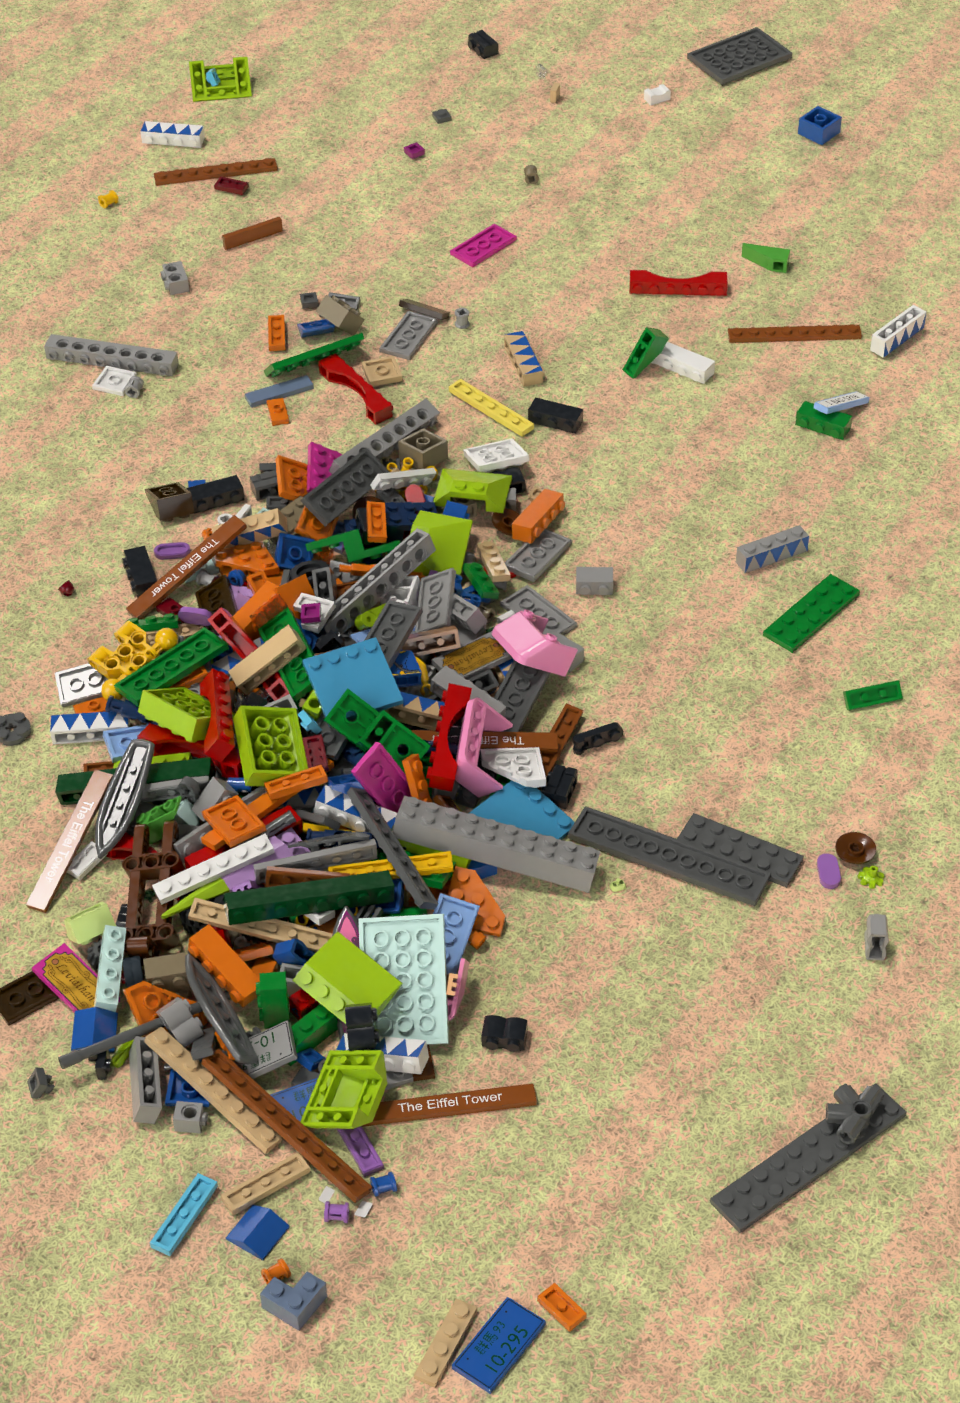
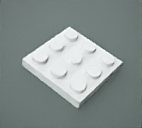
[463,438,529,473]

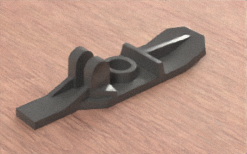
[287,832,370,852]

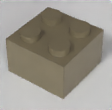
[315,295,365,336]
[398,428,448,469]

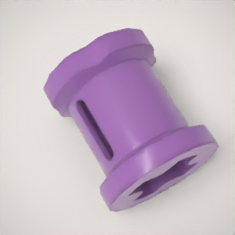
[324,1201,349,1223]

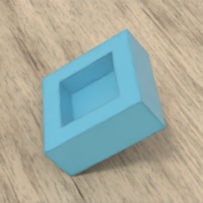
[206,68,221,87]
[298,710,322,735]

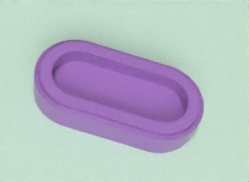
[154,542,190,560]
[178,607,212,626]
[817,853,841,889]

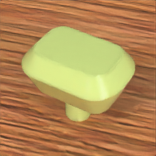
[610,878,626,892]

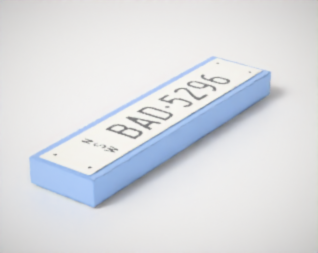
[814,391,870,414]

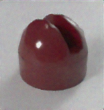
[58,580,74,596]

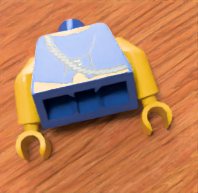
[390,649,432,696]

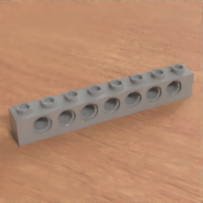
[44,334,179,376]
[329,399,440,474]
[320,528,436,635]

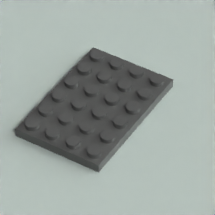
[687,27,792,85]

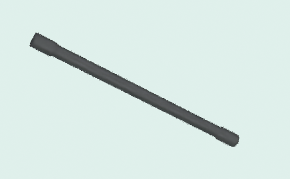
[58,990,232,1069]

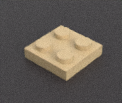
[361,356,403,387]

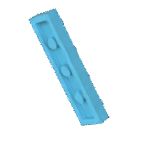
[150,1173,218,1256]

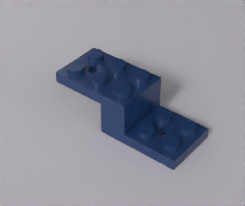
[343,502,437,548]

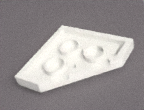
[480,747,546,788]

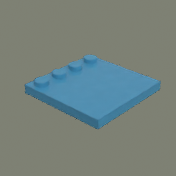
[302,637,403,727]
[468,780,575,840]

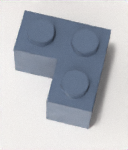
[260,1271,327,1331]

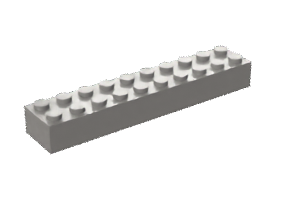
[393,796,600,893]

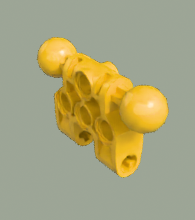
[87,621,179,700]

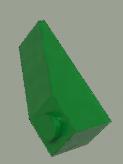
[622,327,669,379]

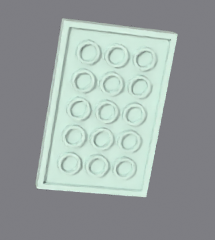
[359,914,449,1045]

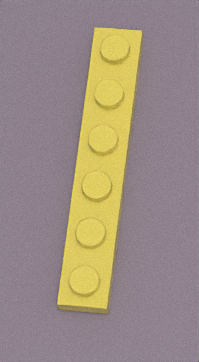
[449,379,534,437]

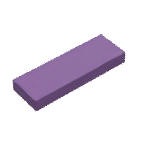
[337,1126,384,1177]

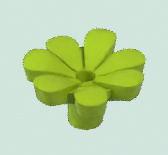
[857,866,884,889]

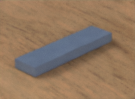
[245,375,314,408]

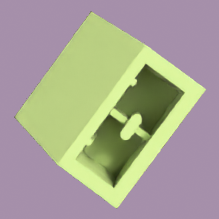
[64,902,116,945]

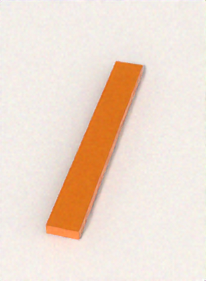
[201,758,335,851]

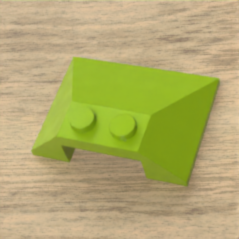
[189,57,252,102]
[433,468,512,513]
[410,510,473,576]
[300,1050,387,1129]

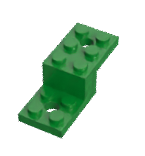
[305,529,400,564]
[323,688,430,775]

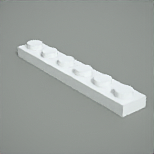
[152,833,275,905]

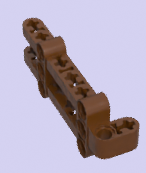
[122,820,185,966]

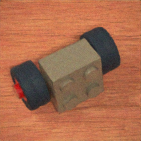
[121,951,202,999]

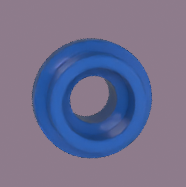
[228,570,246,586]

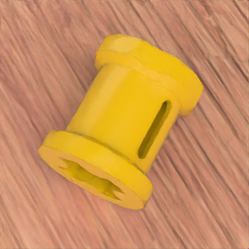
[98,190,119,209]

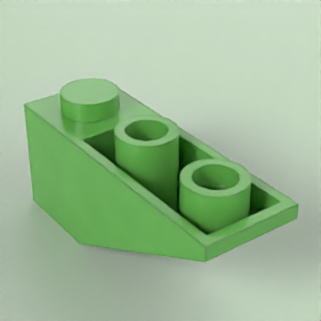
[742,243,790,273]
[136,796,182,844]

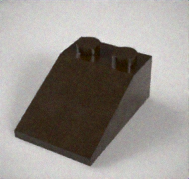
[145,482,195,522]

